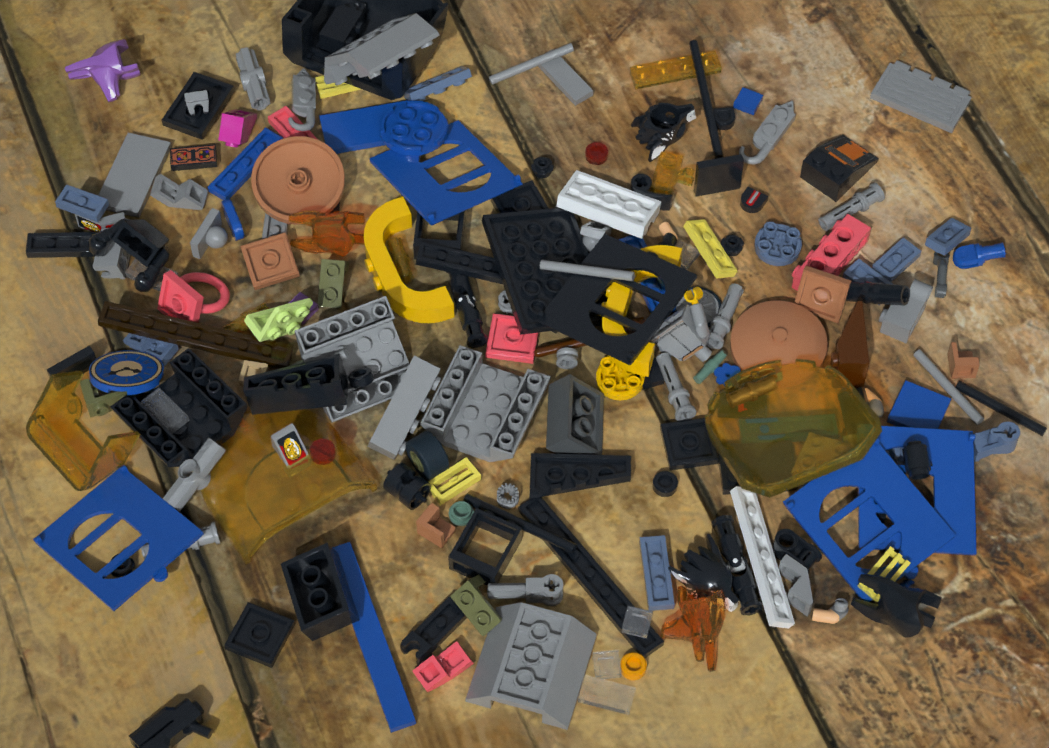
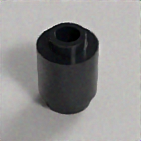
[902,441,931,480]

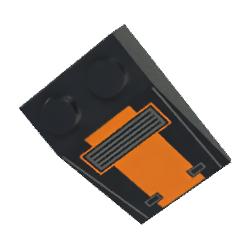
[800,134,879,202]

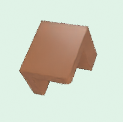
[947,342,980,379]
[416,503,456,548]

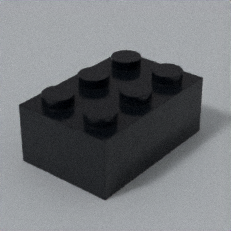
[280,543,360,641]

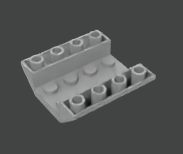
[324,13,440,86]
[294,296,410,423]
[421,345,551,462]
[465,602,597,730]

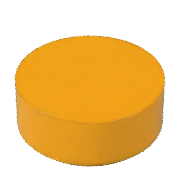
[620,652,647,680]

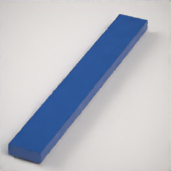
[332,542,416,733]

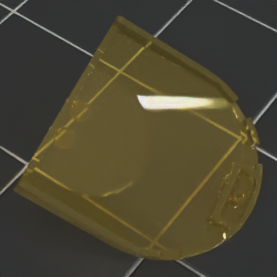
[705,359,882,498]
[200,409,377,565]

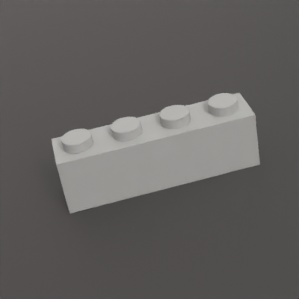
[367,355,441,460]

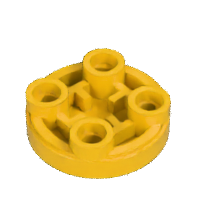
[596,357,645,401]

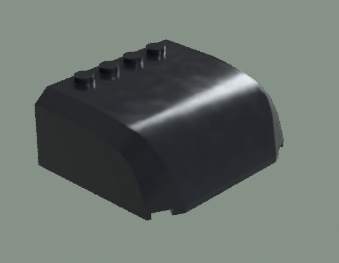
[282,0,448,100]

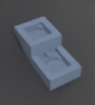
[123,333,179,366]

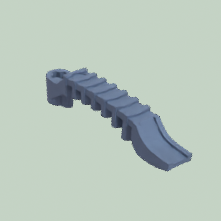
[842,422,1020,464]

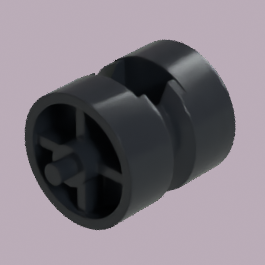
[383,463,431,510]

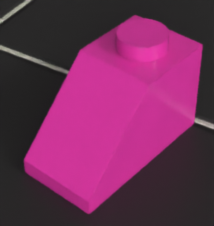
[218,109,257,147]

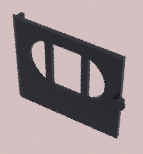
[536,234,697,365]

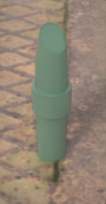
[693,349,728,384]

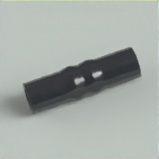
[846,281,910,306]

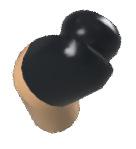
[658,222,678,246]

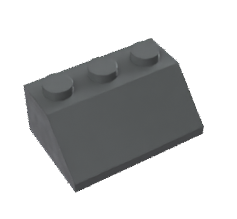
[546,374,604,455]

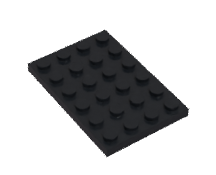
[481,208,606,335]

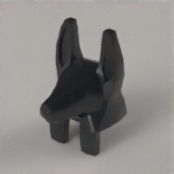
[851,574,942,638]

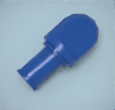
[953,242,1006,269]

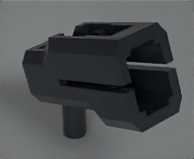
[129,698,213,748]

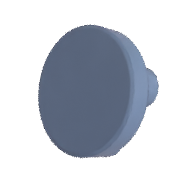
[754,222,802,266]

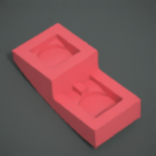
[412,641,474,692]

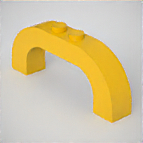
[364,196,455,323]
[600,245,682,377]

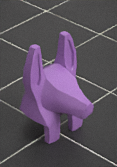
[65,39,141,102]

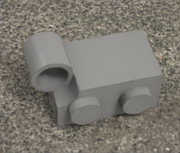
[879,279,933,343]

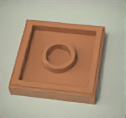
[240,232,300,290]
[795,266,851,323]

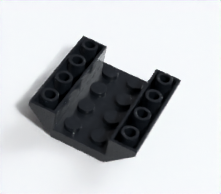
[110,348,248,467]

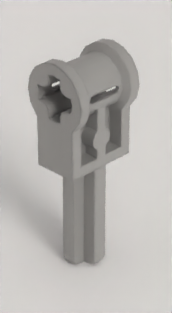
[487,574,564,606]

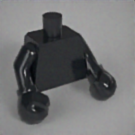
[88,219,169,292]

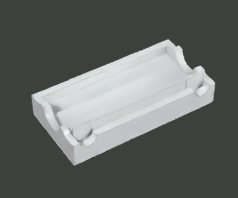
[556,170,662,239]

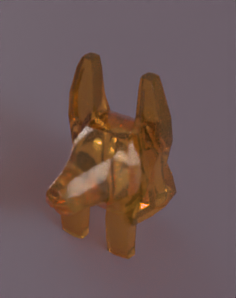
[289,211,365,257]
[661,586,726,672]

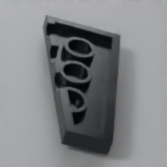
[530,453,631,499]

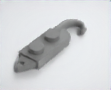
[288,68,316,131]
[739,101,796,165]

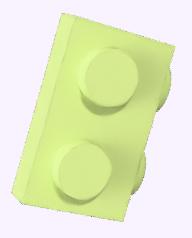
[244,298,313,342]

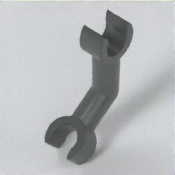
[933,252,950,298]

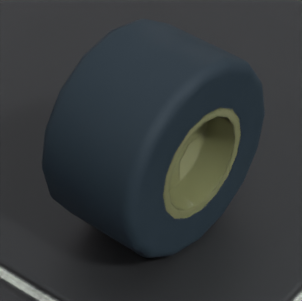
[406,431,449,481]

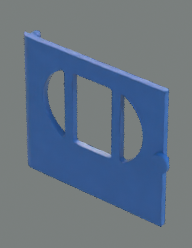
[370,120,523,225]
[858,424,977,556]
[783,435,956,602]
[33,465,204,611]

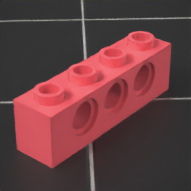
[792,214,871,291]

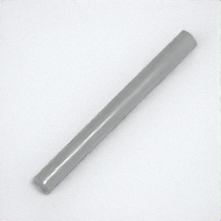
[489,43,574,85]
[540,260,635,281]
[913,349,984,425]

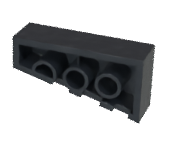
[243,354,348,415]

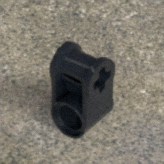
[772,529,822,574]

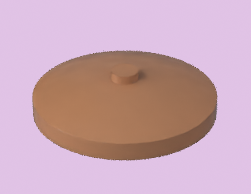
[251,136,345,225]
[730,300,828,389]

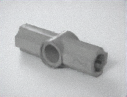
[236,47,270,111]
[163,438,226,511]

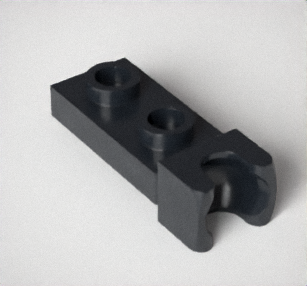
[400,596,467,666]

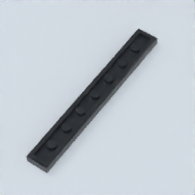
[518,497,664,658]

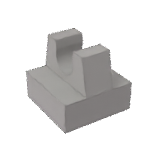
[184,90,209,115]

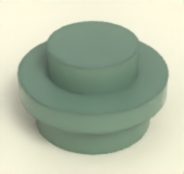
[449,501,474,526]

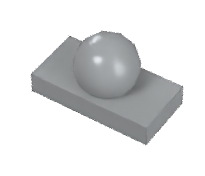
[190,208,228,259]
[580,220,612,252]

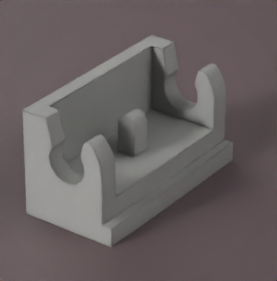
[93,228,131,279]

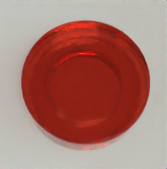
[585,142,608,165]
[310,439,336,465]

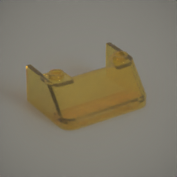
[26,371,140,491]

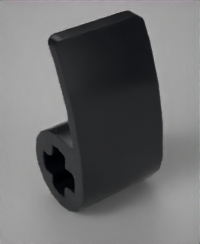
[630,174,673,211]

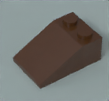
[828,301,869,389]

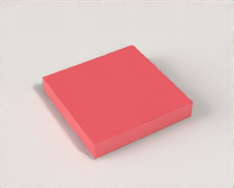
[485,313,539,364]

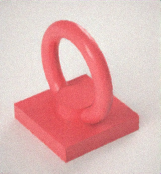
[157,270,230,323]

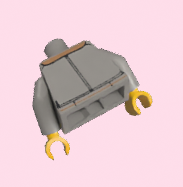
[651,287,712,362]

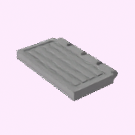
[870,60,972,133]

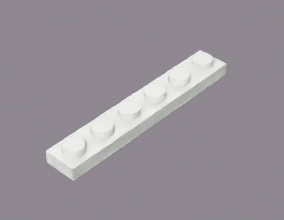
[730,486,795,629]

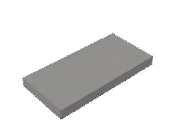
[98,133,172,218]

